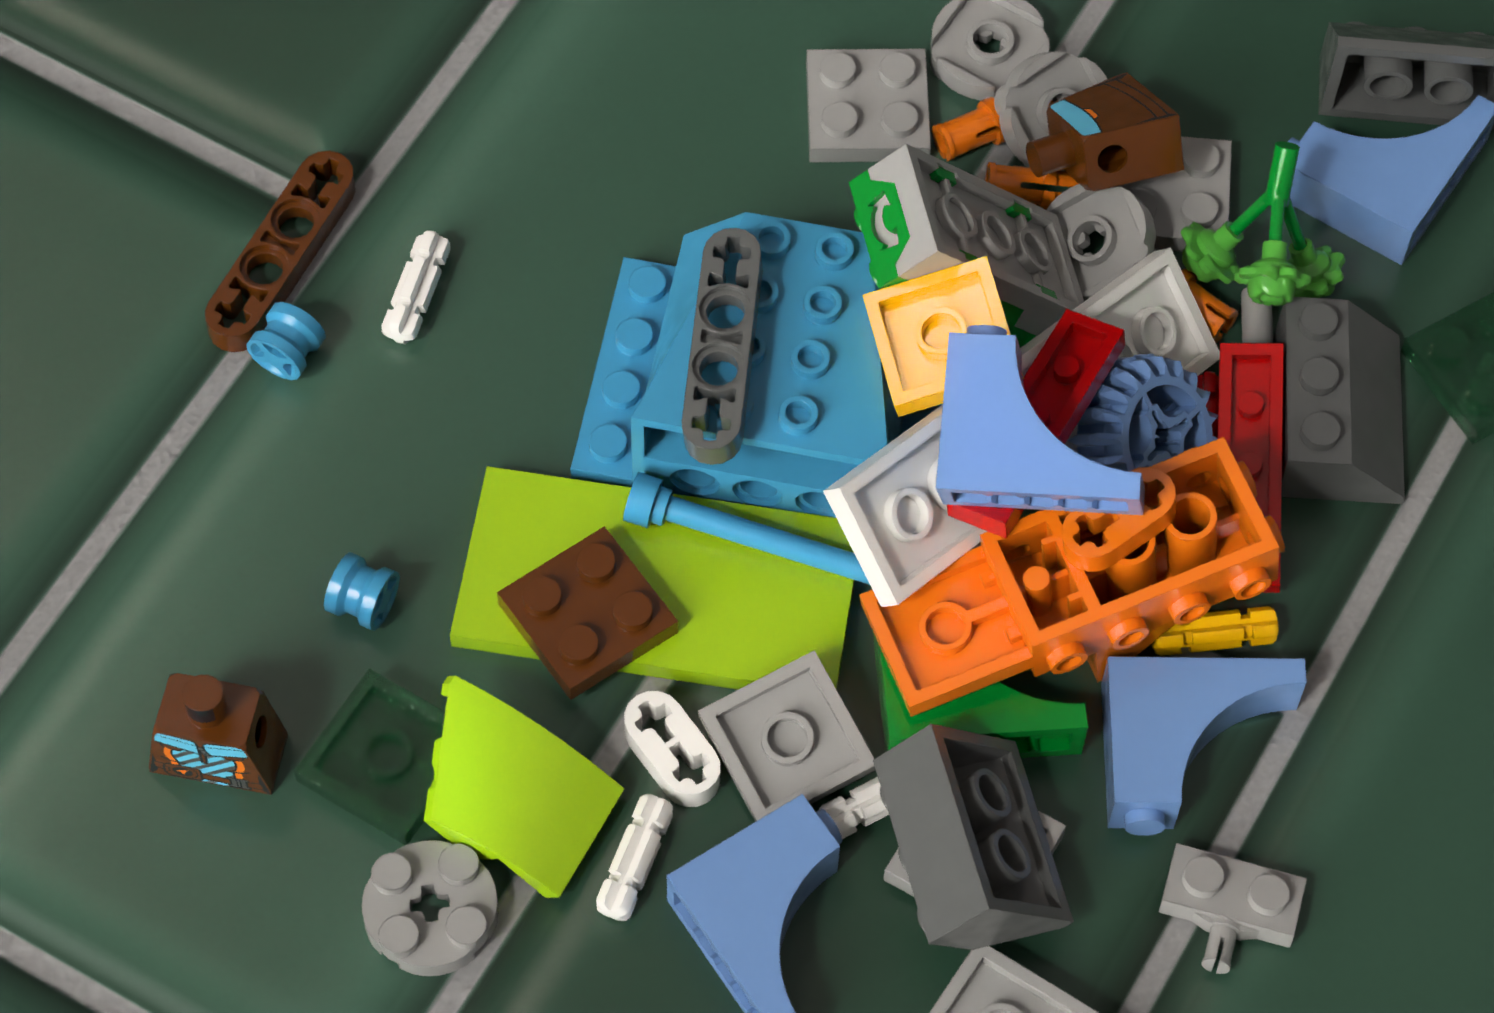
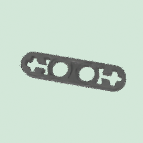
[682,228,763,465]

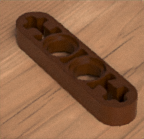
[205,150,356,352]

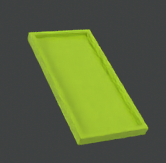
[450,466,854,690]

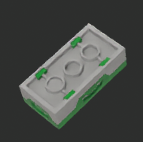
[849,144,1084,348]

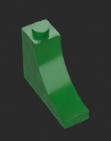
[872,630,1088,758]

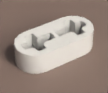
[624,691,720,807]

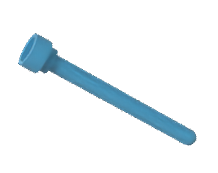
[623,472,870,585]

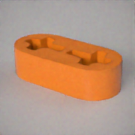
[1062,467,1177,572]

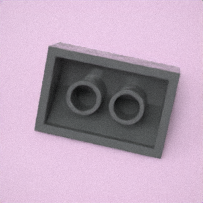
[1319,22,1494,130]
[1274,297,1405,504]
[873,724,1074,950]

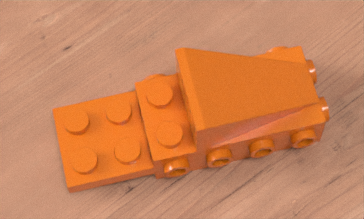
[859,437,1285,717]

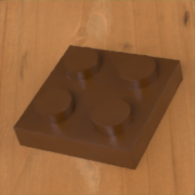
[497,526,678,700]

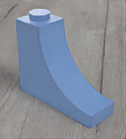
[1288,95,1494,265]
[936,325,1145,515]
[1101,656,1307,836]
[667,794,842,1013]

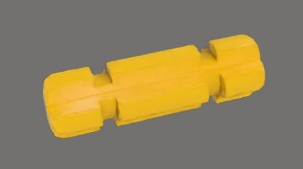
[1152,606,1279,656]

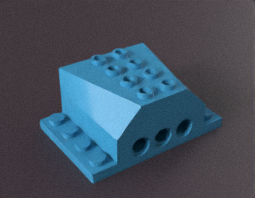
[570,212,942,518]

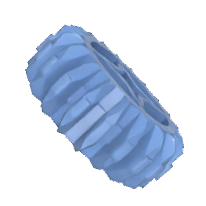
[1067,354,1218,471]

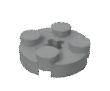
[930,0,1050,101]
[994,51,1107,171]
[1047,184,1156,301]
[362,840,498,976]

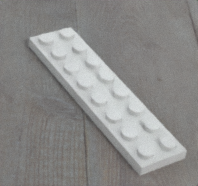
[823,248,1220,607]

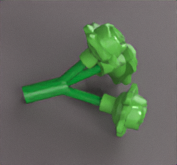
[1180,141,1346,306]

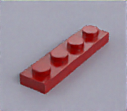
[947,309,1126,539]
[1218,343,1284,593]

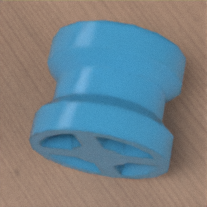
[246,302,326,380]
[324,552,400,631]

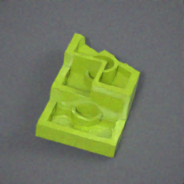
[424,675,624,898]

